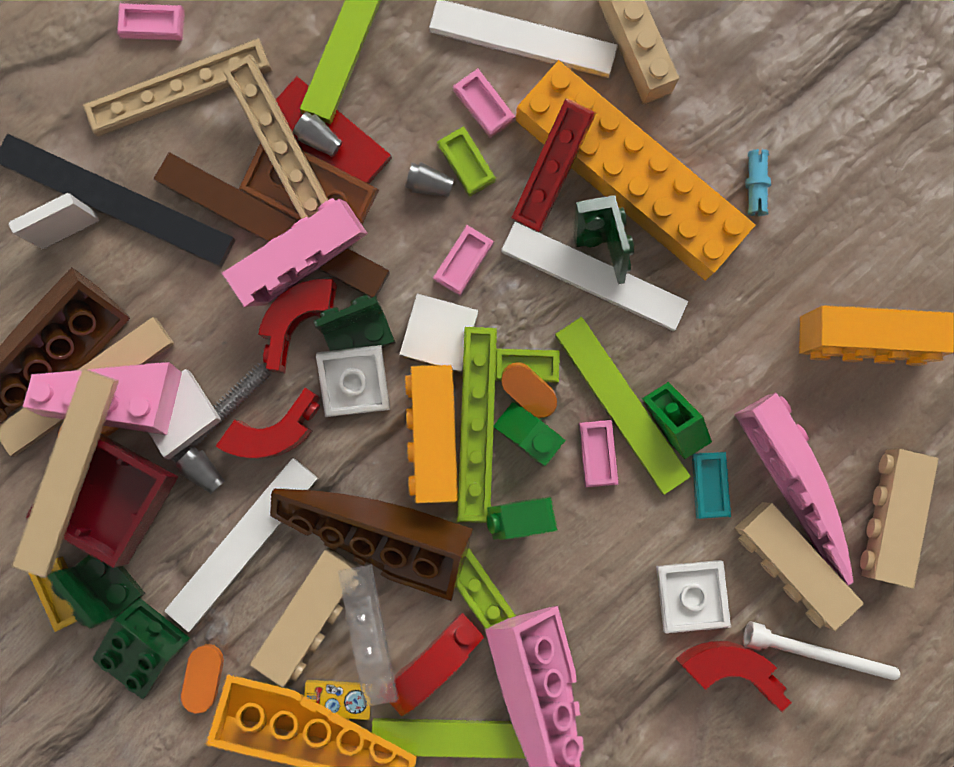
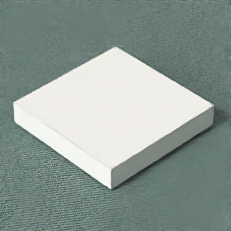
[8,193,99,249]
[399,294,478,373]
[316,345,390,417]
[149,369,222,460]
[656,560,731,634]

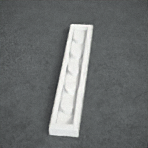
[429,0,617,78]
[501,222,688,331]
[164,458,319,632]

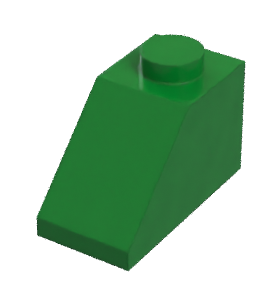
[642,382,712,459]
[494,402,566,467]
[486,497,558,540]

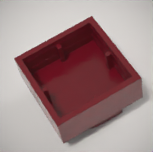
[25,433,178,568]

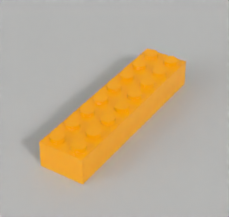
[515,60,756,281]

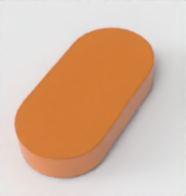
[501,362,557,418]
[181,644,224,713]

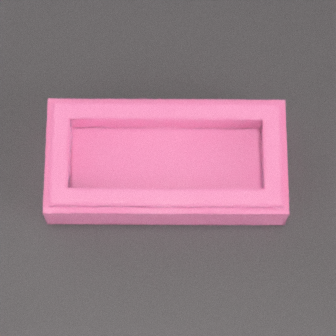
[117,4,184,40]
[453,69,515,138]
[433,225,494,296]
[579,420,619,487]

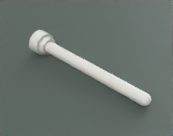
[743,621,900,680]

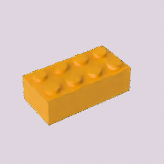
[799,305,954,366]
[405,365,458,503]

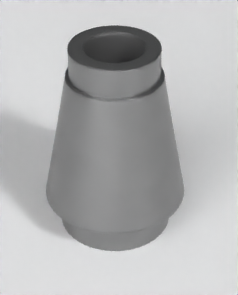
[293,112,343,157]
[405,162,454,197]
[175,447,225,494]

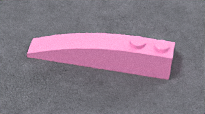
[734,393,854,585]
[485,606,584,767]

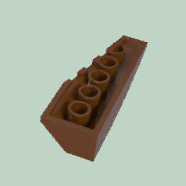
[0,267,130,423]
[270,488,473,601]

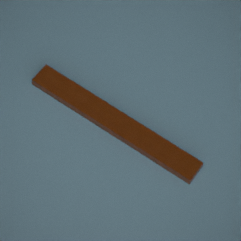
[153,152,390,298]

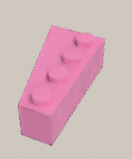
[222,198,368,307]
[23,362,182,435]

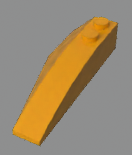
[206,674,417,767]

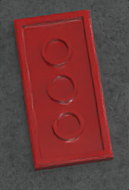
[275,76,392,184]

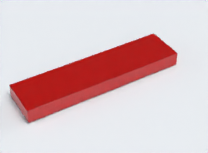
[511,98,597,232]

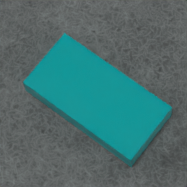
[692,452,731,519]

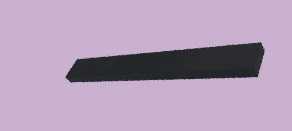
[0,133,235,268]

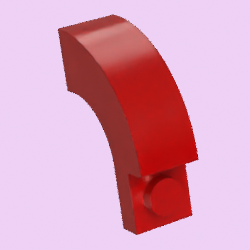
[258,279,337,374]
[215,388,321,459]
[379,613,485,716]
[676,641,792,712]

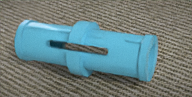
[745,149,771,216]

